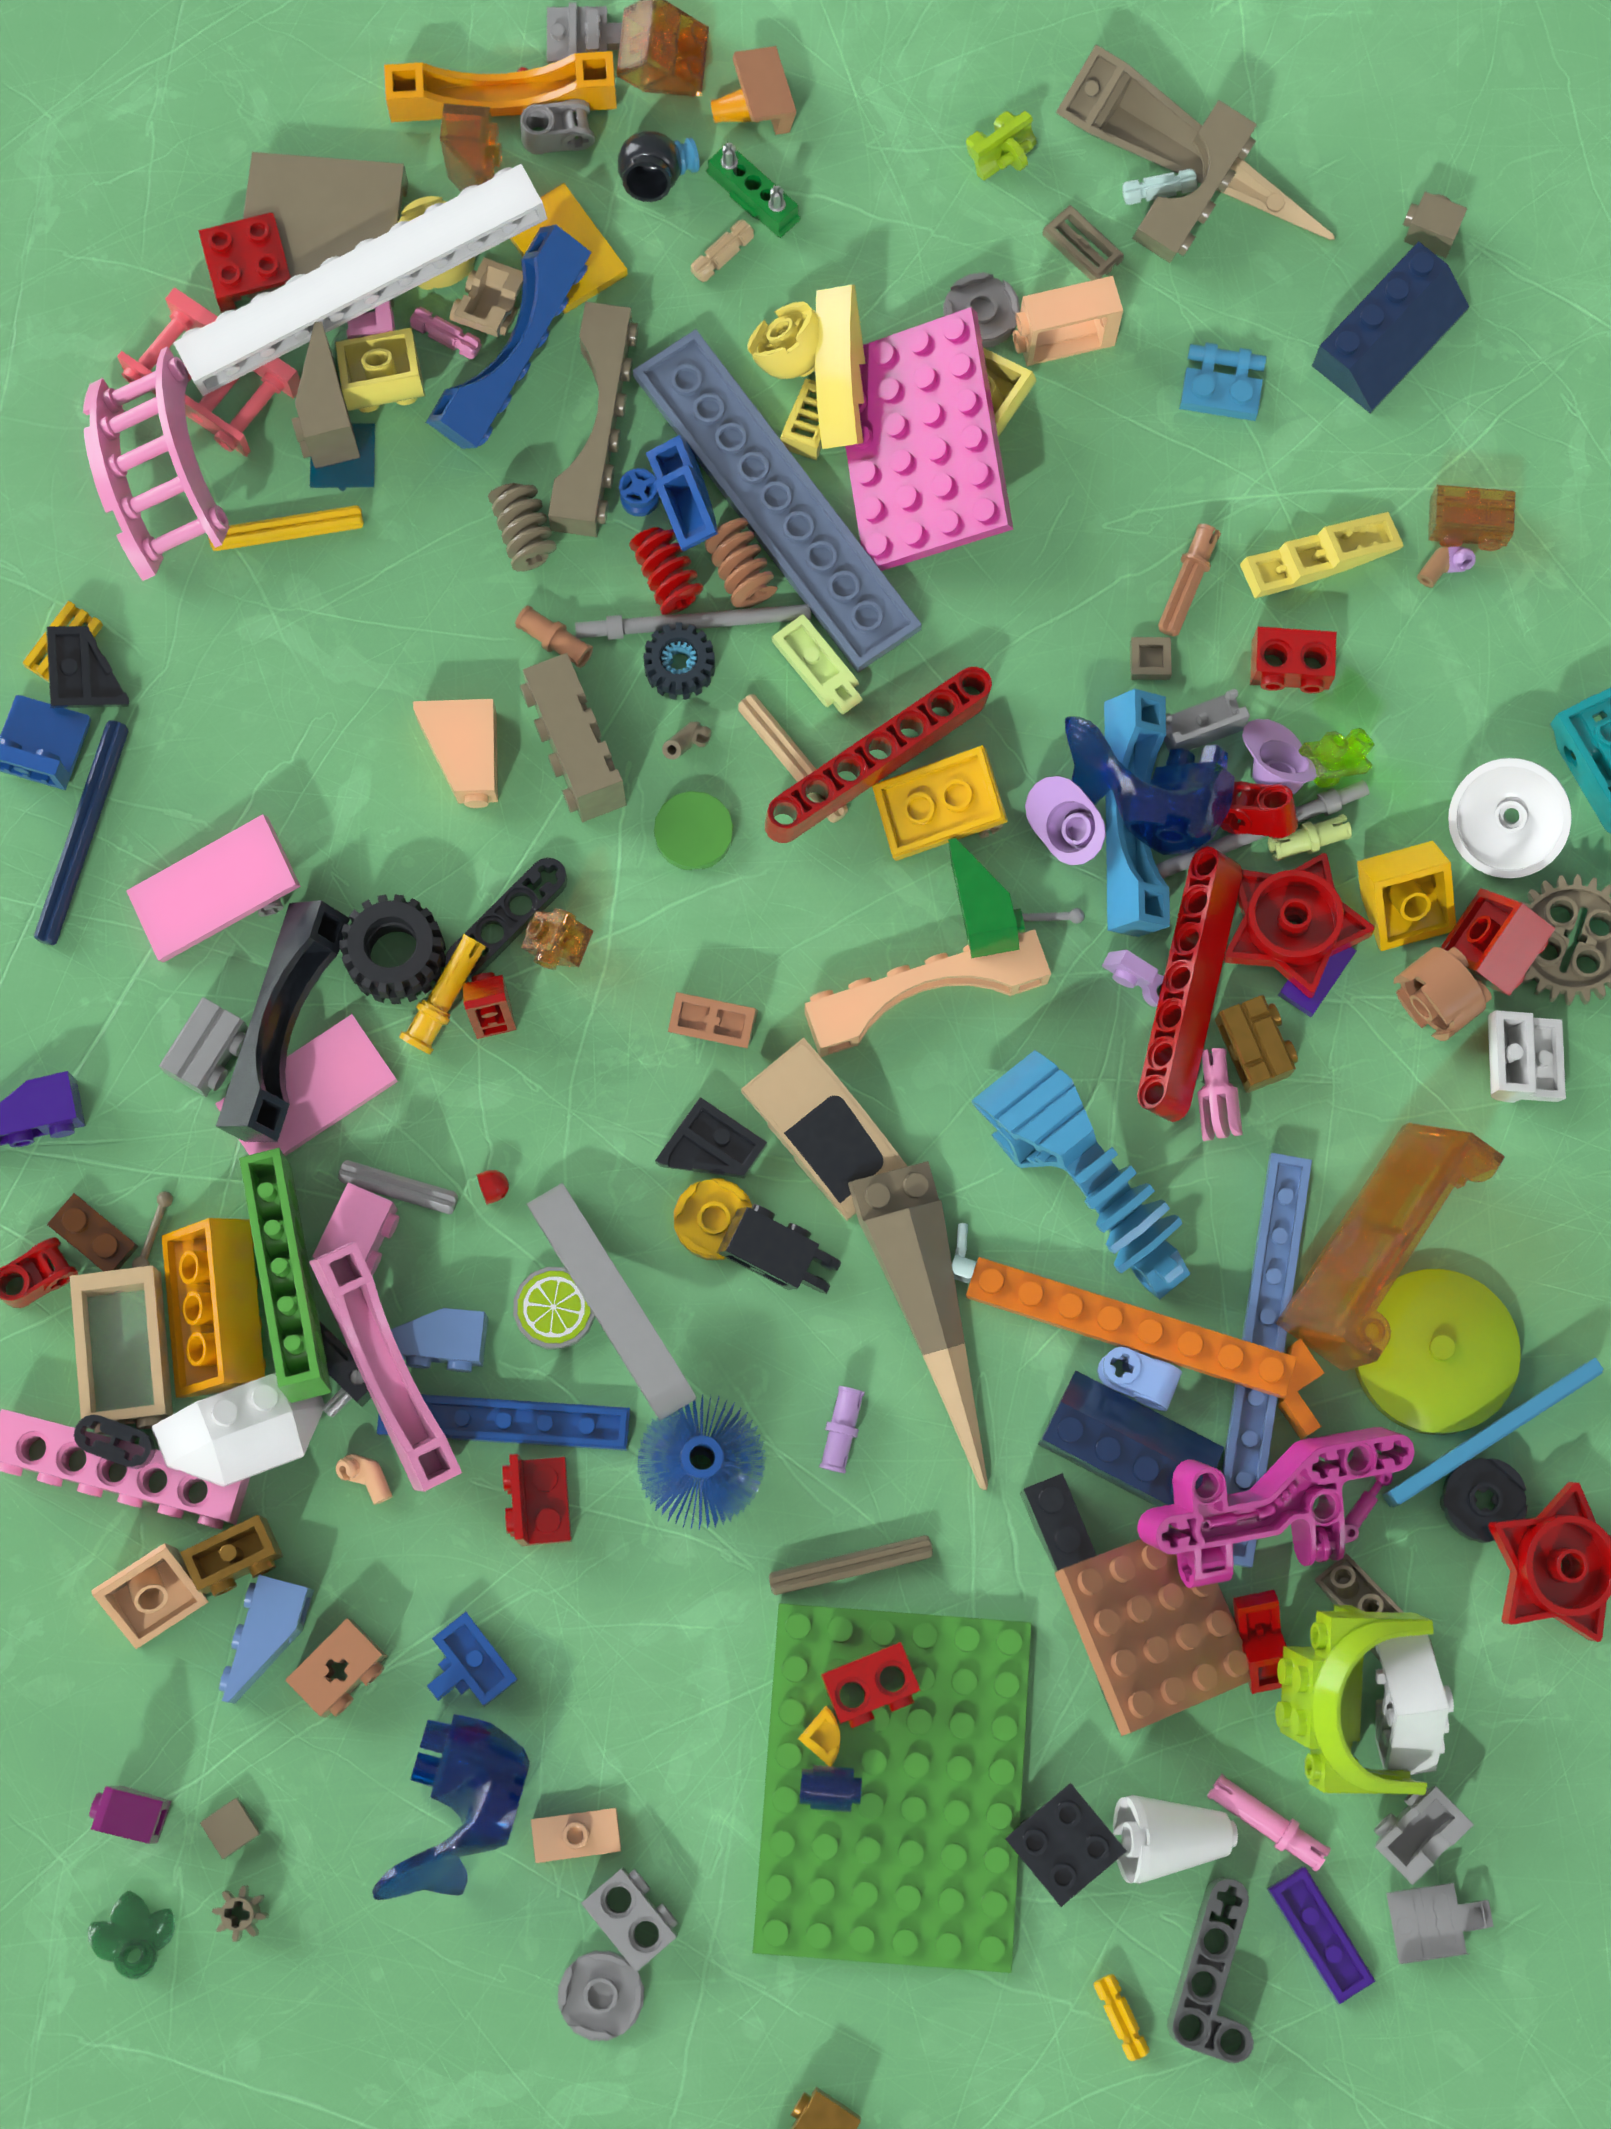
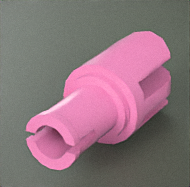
[1197,1048,1243,1141]

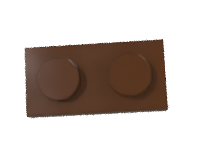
[47,1193,139,1272]

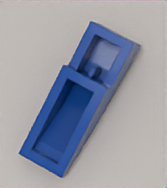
[646,435,718,551]

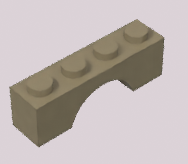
[1132,100,1257,263]

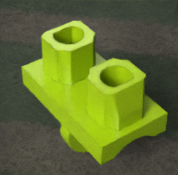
[966,111,1037,181]

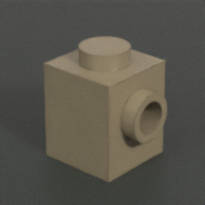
[1403,192,1468,258]

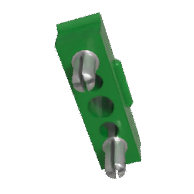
[706,142,801,238]

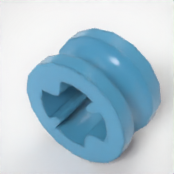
[673,138,699,176]

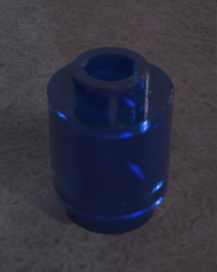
[799,1765,862,1812]

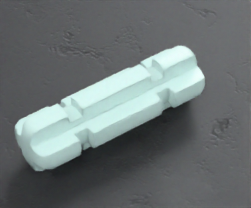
[1122,169,1197,205]

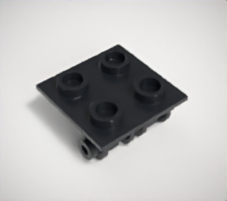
[1005,1783,1127,1907]

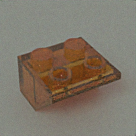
[616,0,709,97]
[440,104,502,192]

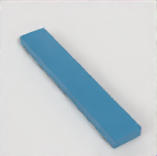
[1382,1358,1604,1508]

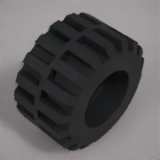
[340,894,446,1004]

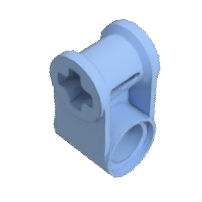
[1097,1347,1182,1411]

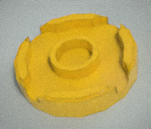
[674,1178,752,1260]

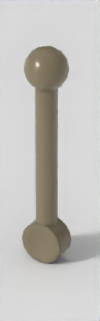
[132,1191,173,1268]

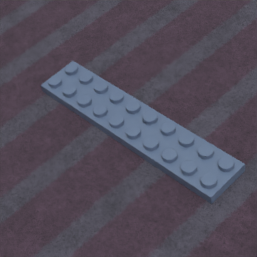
[633,329,922,673]

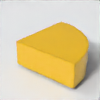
[798,1706,841,1767]

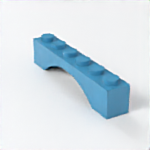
[1104,689,1170,937]

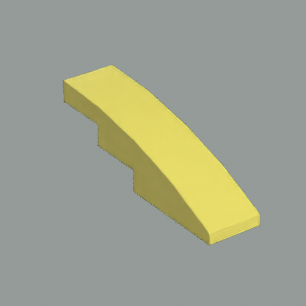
[815,285,865,449]
[1240,512,1404,598]

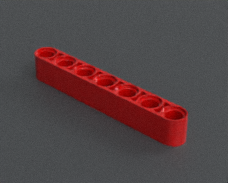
[765,666,992,843]
[1137,846,1242,1122]

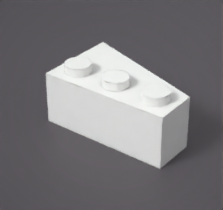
[1375,1635,1454,1775]

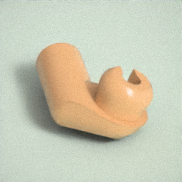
[336,1454,393,1505]

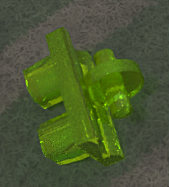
[1298,728,1375,788]

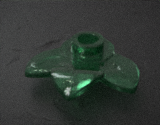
[88,1891,175,1979]

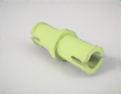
[1268,814,1352,862]

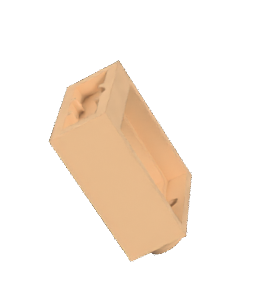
[1013,276,1123,366]

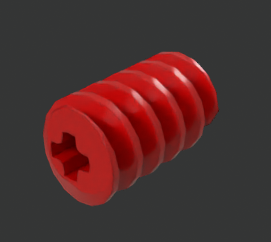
[629,527,704,615]

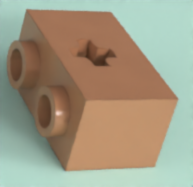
[285,1618,387,1718]

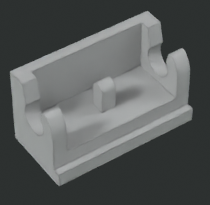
[1164,689,1250,757]

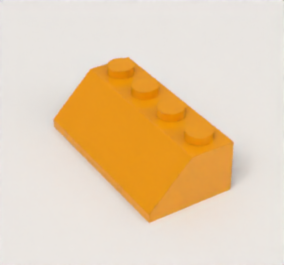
[162,1218,266,1398]

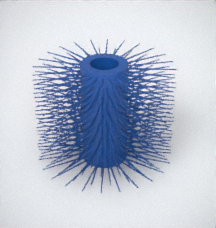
[638,1393,765,1530]

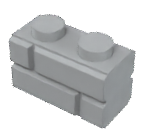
[159,997,248,1097]

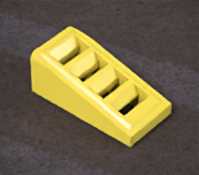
[780,378,822,461]

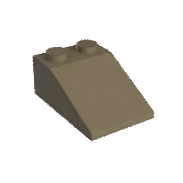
[292,321,361,470]

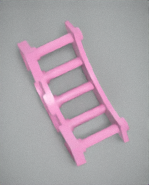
[83,346,229,581]

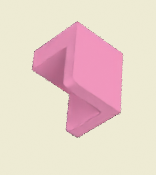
[346,300,395,339]

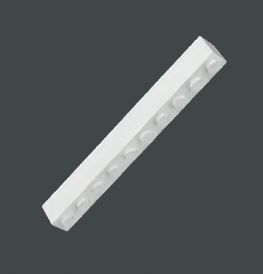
[173,164,547,396]

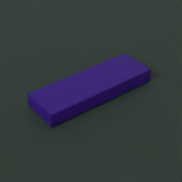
[1267,1866,1375,2004]

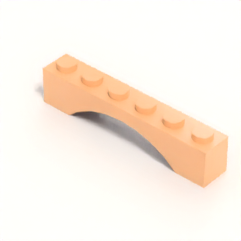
[805,929,1051,1057]

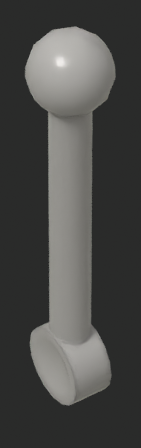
[1022,908,1085,924]

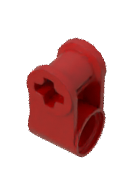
[1216,781,1298,838]
[0,1237,78,1308]

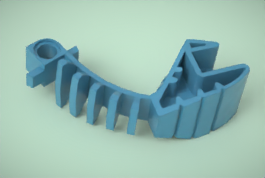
[971,1050,1190,1300]

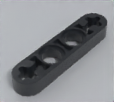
[445,858,567,982]

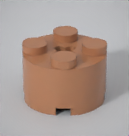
[1394,947,1492,1041]

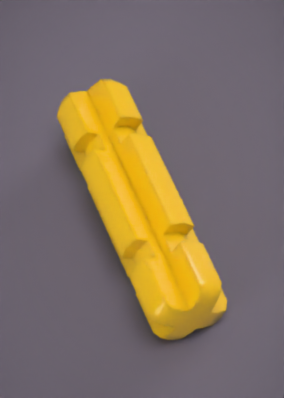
[1094,1974,1149,2061]

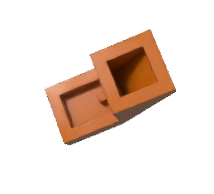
[1277,1338,1324,1440]

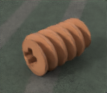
[705,518,778,608]

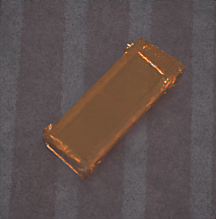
[1276,1123,1505,1371]

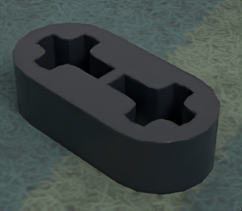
[74,1415,155,1469]

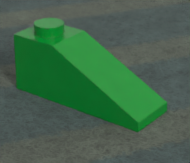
[948,838,1025,958]

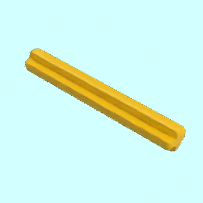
[209,505,364,551]

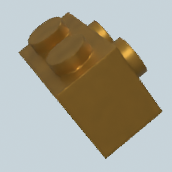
[180,1515,284,1597]

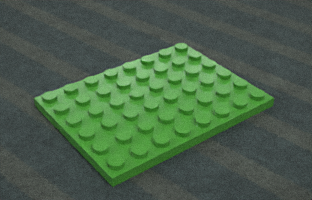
[752,1603,1031,1973]

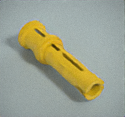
[399,934,486,1055]

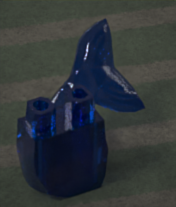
[1065,716,1235,855]
[372,1714,530,1900]

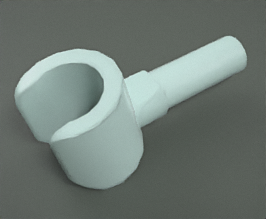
[952,1223,977,1283]

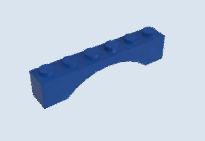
[426,224,592,449]

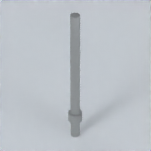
[575,604,811,640]
[1156,780,1369,879]

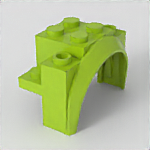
[1275,1605,1434,1795]

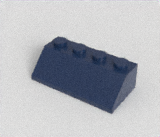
[1312,241,1469,414]
[1038,1370,1224,1507]

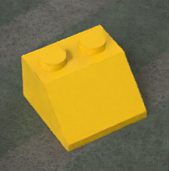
[1357,841,1456,951]

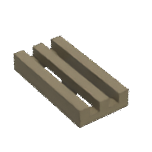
[1042,205,1124,281]

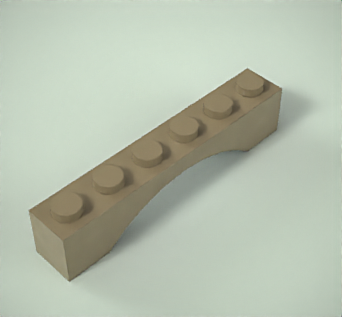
[548,302,638,537]

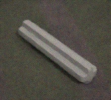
[338,1160,458,1214]

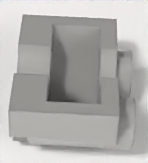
[1374,1786,1474,1885]

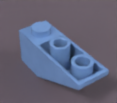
[391,1308,488,1372]
[219,1575,314,1703]

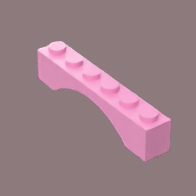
[309,1242,462,1492]

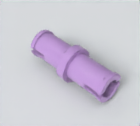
[819,1386,865,1474]

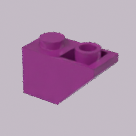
[89,1786,172,1844]

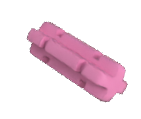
[410,307,482,359]

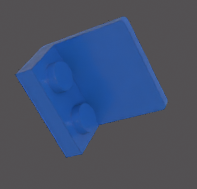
[0,695,91,791]

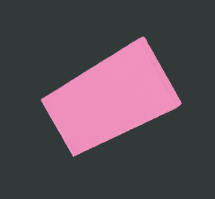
[127,814,301,963]
[215,1014,398,1156]

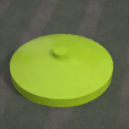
[1353,1269,1521,1435]

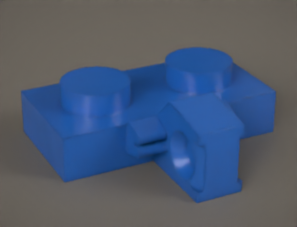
[427,1612,518,1707]

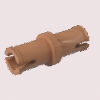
[515,605,593,668]

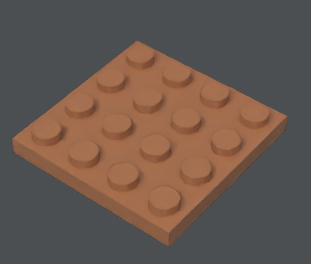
[1055,1527,1252,1736]

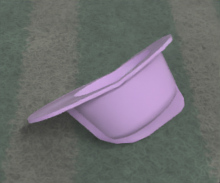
[1242,719,1319,794]
[1025,776,1106,865]

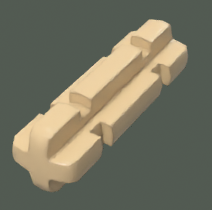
[691,220,754,282]

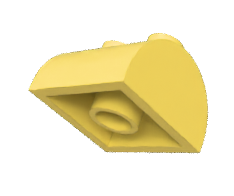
[335,328,425,413]
[983,348,1036,437]

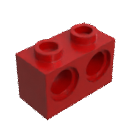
[1250,626,1337,693]
[821,1642,921,1729]

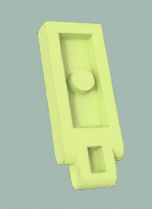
[772,614,862,715]

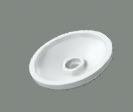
[1448,758,1572,878]

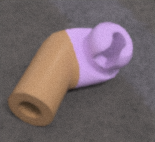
[1417,546,1476,588]

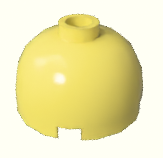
[747,302,819,379]

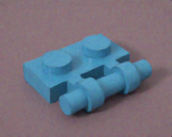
[1179,342,1266,421]

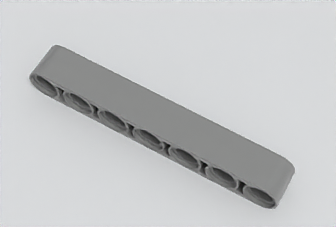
[527,1183,697,1421]

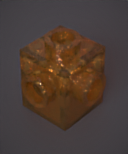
[521,908,593,970]

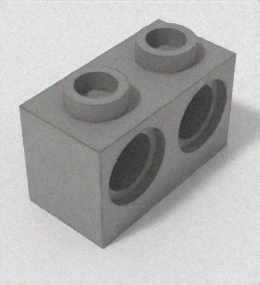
[581,1867,678,1972]

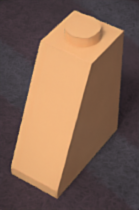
[413,699,498,808]

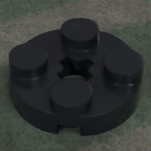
[1440,1458,1528,1543]

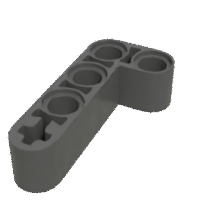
[1167,1878,1254,2063]

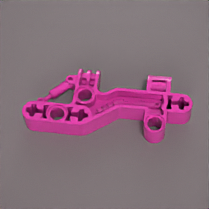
[1137,1427,1415,1588]

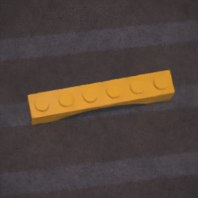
[384,51,617,122]

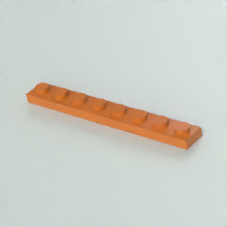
[966,1257,1298,1399]

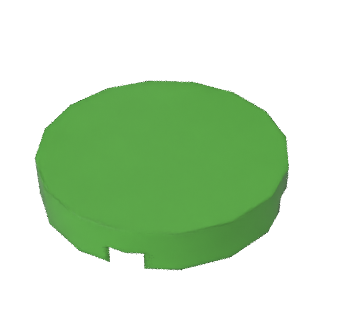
[654,791,733,870]

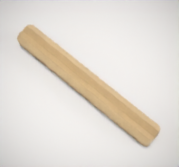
[738,694,848,823]

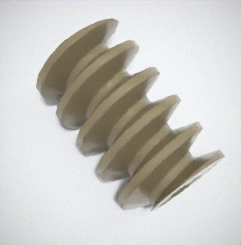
[488,483,557,572]

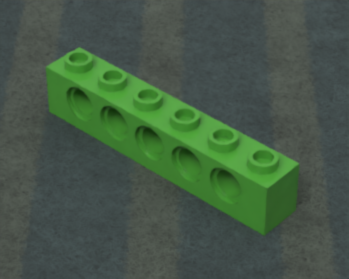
[239,1148,332,1403]

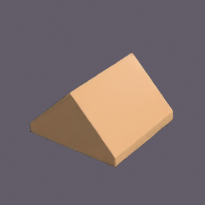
[91,1543,208,1649]

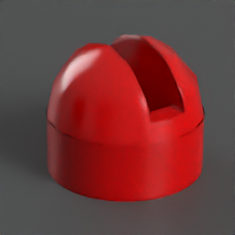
[476,1170,509,1205]

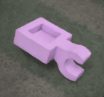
[1102,950,1164,1007]

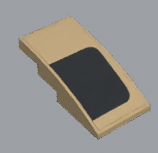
[741,1037,907,1221]

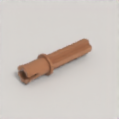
[1158,524,1221,637]

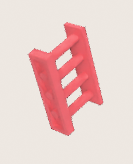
[117,287,300,457]

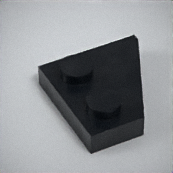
[46,626,129,708]
[655,1097,767,1178]

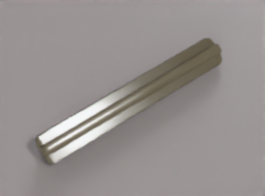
[769,1535,933,1595]

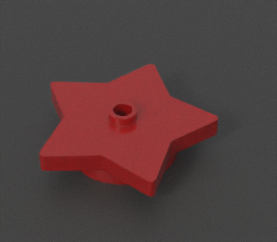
[1224,853,1374,998]
[1488,1482,1611,1642]

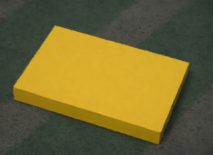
[510,183,628,315]
[872,745,1008,861]

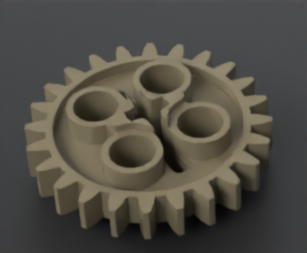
[1519,874,1611,1006]

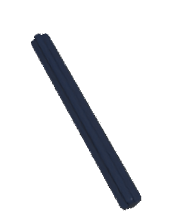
[34,720,129,945]

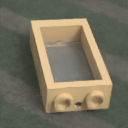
[70,1265,173,1435]

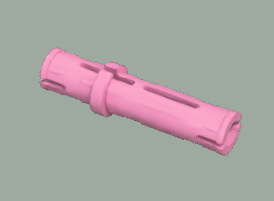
[1207,1774,1331,1872]

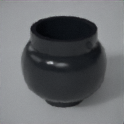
[618,130,681,202]

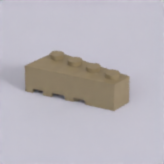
[519,653,627,822]

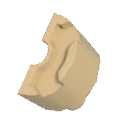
[450,257,523,338]

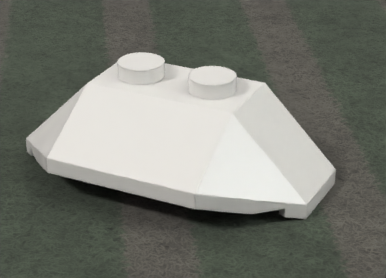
[152,1373,325,1487]

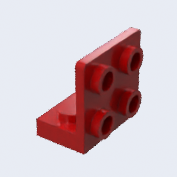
[198,212,291,313]
[502,1454,572,1546]

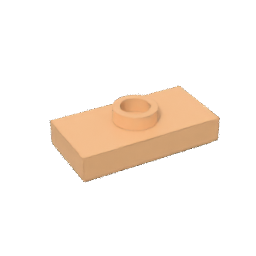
[531,1808,622,1863]

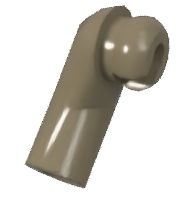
[662,721,711,760]

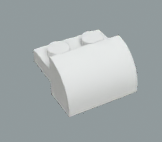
[1488,1010,1566,1103]

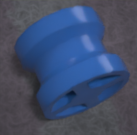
[619,468,659,517]

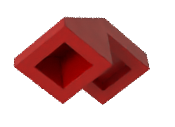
[1233,1589,1287,1694]

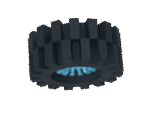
[643,622,715,700]

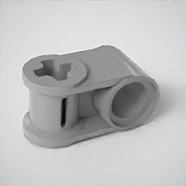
[520,99,595,154]

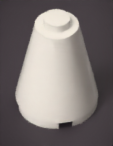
[1113,1795,1238,1884]

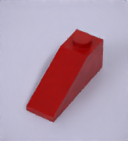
[463,972,516,1039]

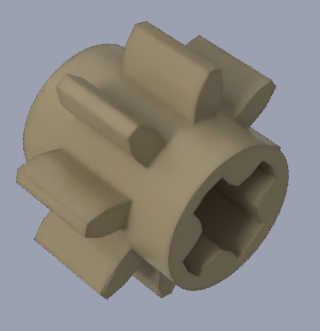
[212,1885,269,1942]

